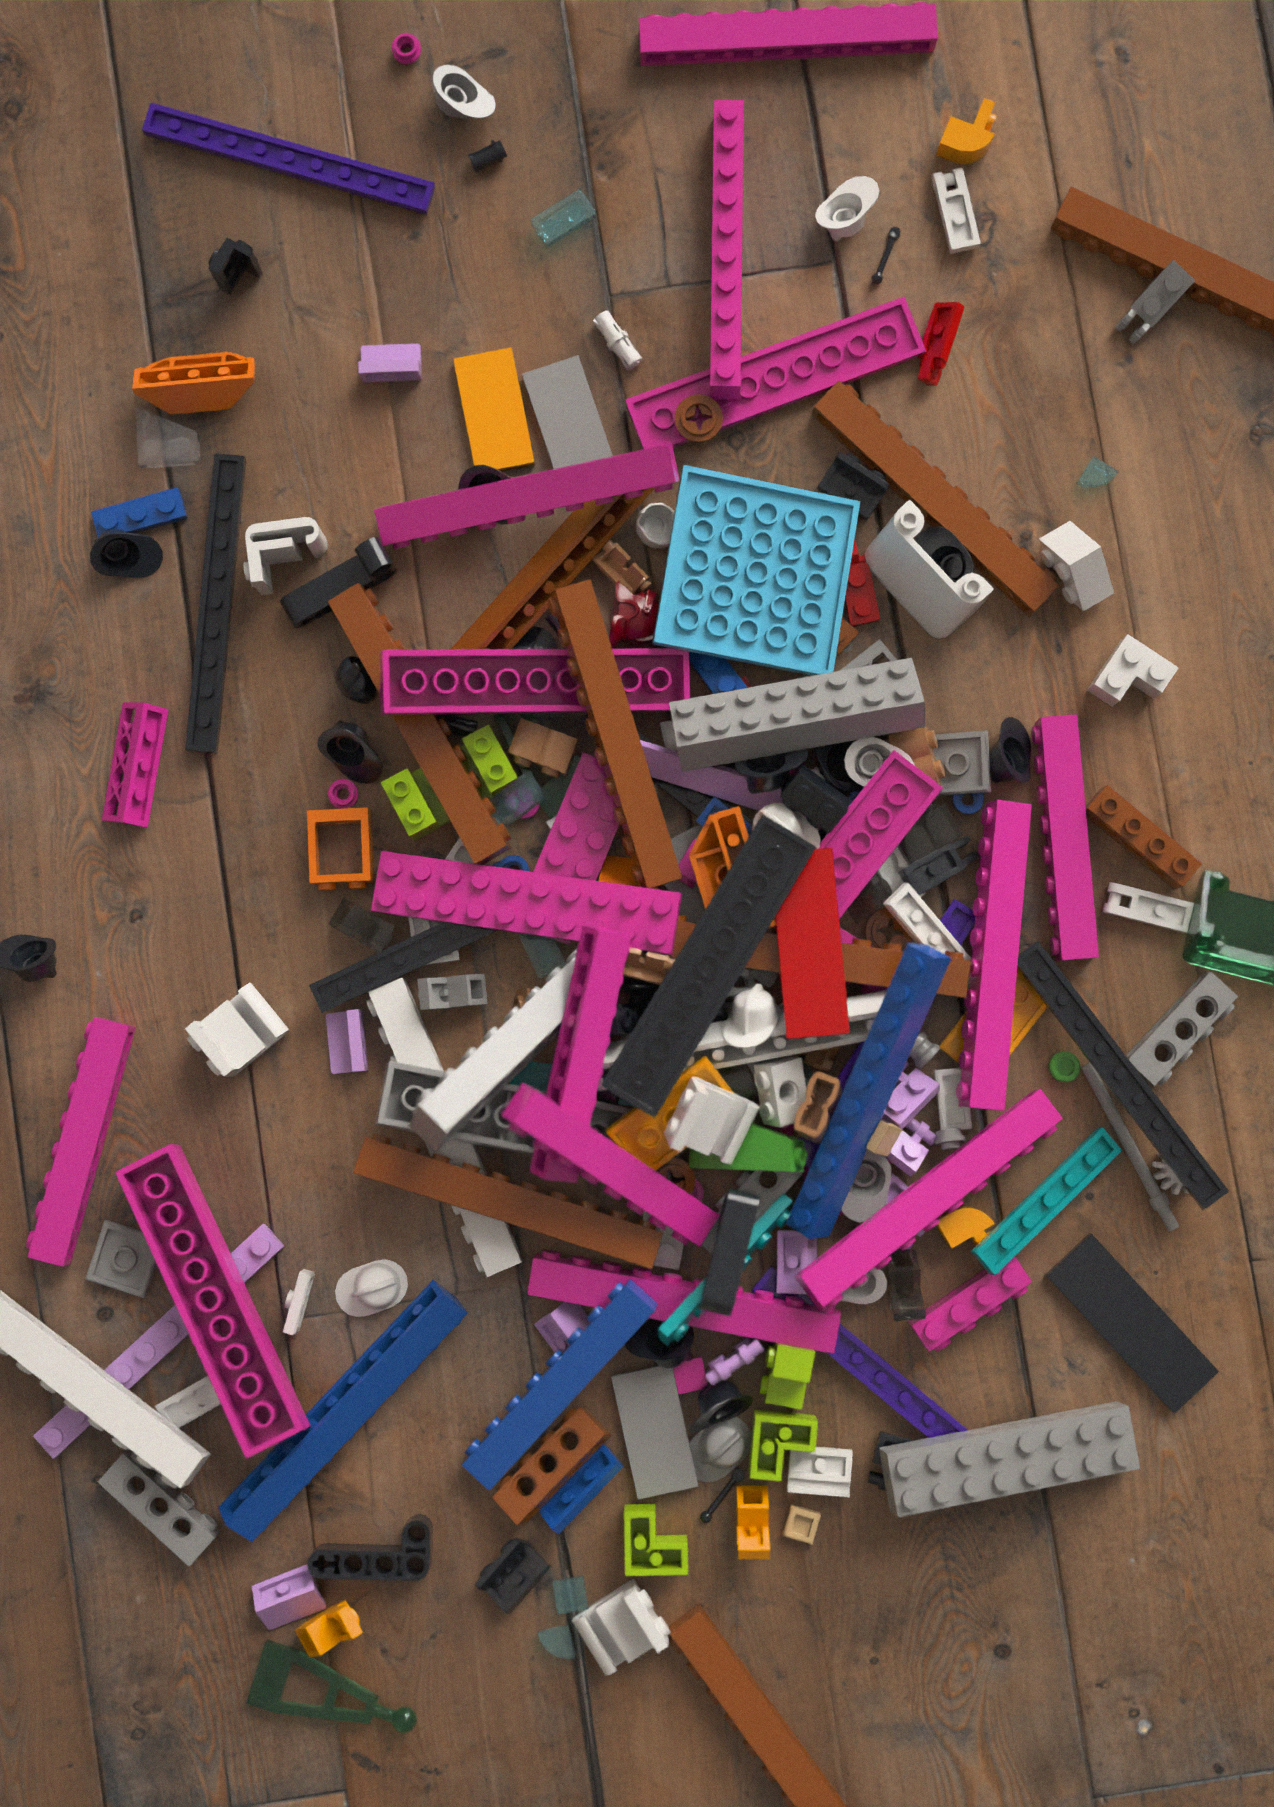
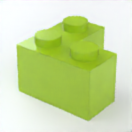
[759,1342,815,1410]
[748,1409,818,1481]
[624,1504,688,1576]

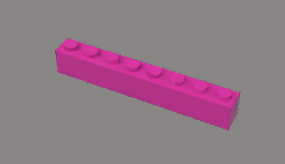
[1032,715,1099,962]
[529,925,631,1183]
[26,1017,136,1267]
[501,1083,720,1247]

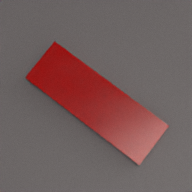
[776,848,850,1040]

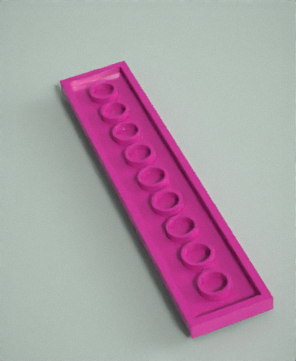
[625,296,926,449]
[371,851,682,956]

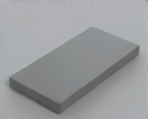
[522,355,613,469]
[611,1365,699,1499]

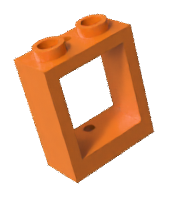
[307,807,374,891]

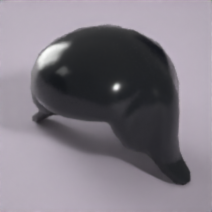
[335,656,378,704]

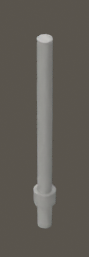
[1081,1062,1179,1232]

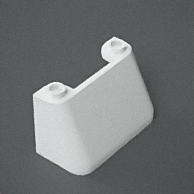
[864,500,994,639]

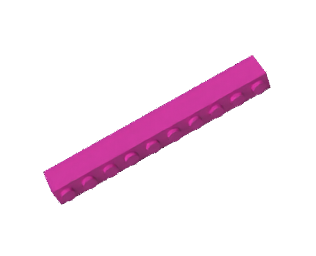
[639,2,938,66]
[710,100,744,400]
[374,443,680,549]
[956,800,1032,1111]
[794,1089,1063,1308]
[527,1249,841,1354]

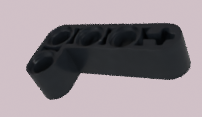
[280,537,397,629]
[699,1188,760,1317]
[307,1514,433,1581]

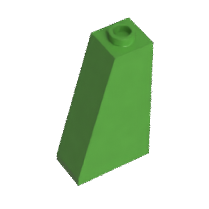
[689,1122,807,1172]

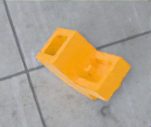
[936,98,996,164]
[936,1206,995,1248]
[736,1486,770,1559]
[295,1600,363,1658]

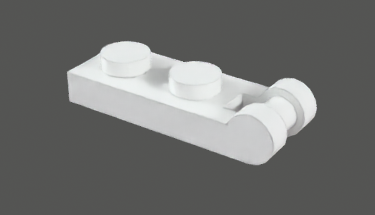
[932,167,981,254]
[1102,882,1194,933]

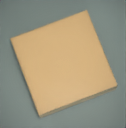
[866,1121,902,1157]
[782,1504,821,1545]

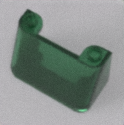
[1182,870,1274,985]

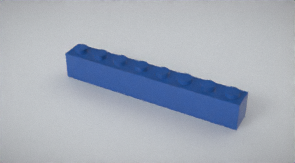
[462,1279,658,1491]

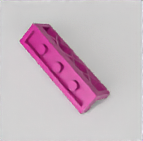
[102,702,169,828]

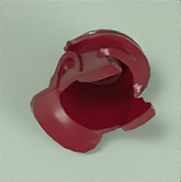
[609,581,660,649]

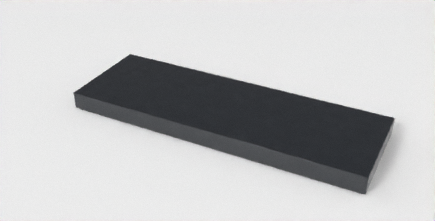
[1045,1233,1219,1414]

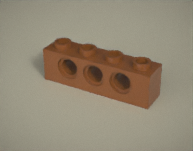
[1085,785,1203,890]
[492,1407,612,1525]

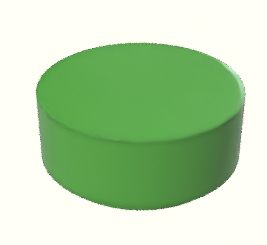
[1048,1052,1081,1082]

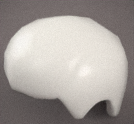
[636,503,674,549]

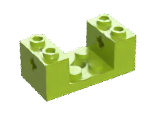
[380,724,520,841]

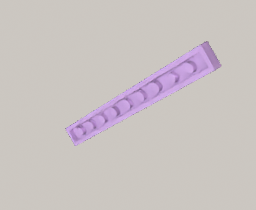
[33,1224,284,1459]

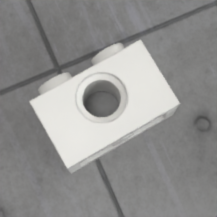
[754,1056,806,1127]

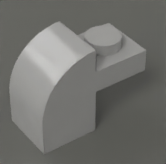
[418,974,488,1010]

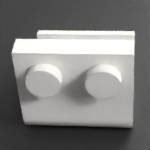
[244,517,327,595]
[185,983,289,1077]
[664,1076,759,1164]
[572,1579,670,1676]

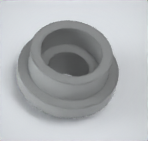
[934,1128,966,1150]

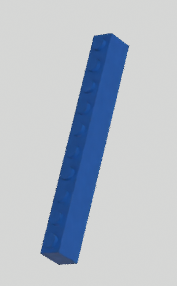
[786,944,952,1239]
[218,1279,468,1542]

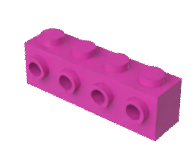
[907,1257,1032,1352]

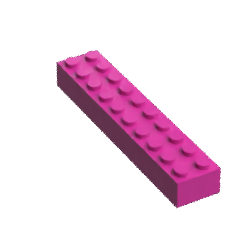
[379,648,690,715]
[115,1144,310,1459]

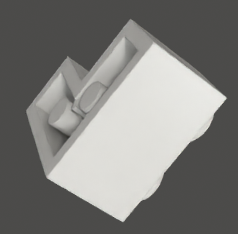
[1039,521,1114,611]
[1087,634,1179,707]

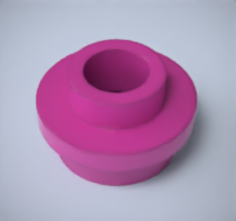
[391,33,421,64]
[328,779,359,809]

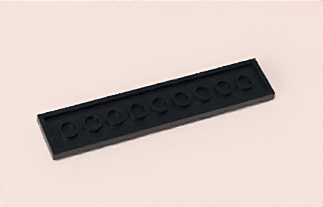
[601,814,817,1118]

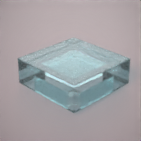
[553,1575,589,1614]

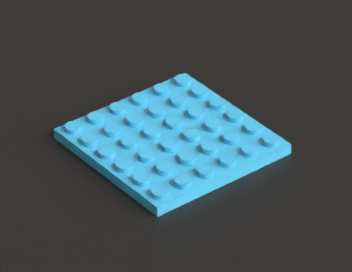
[652,465,860,676]

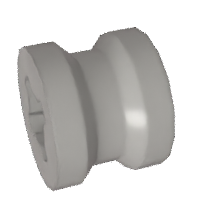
[909,1030,940,1069]

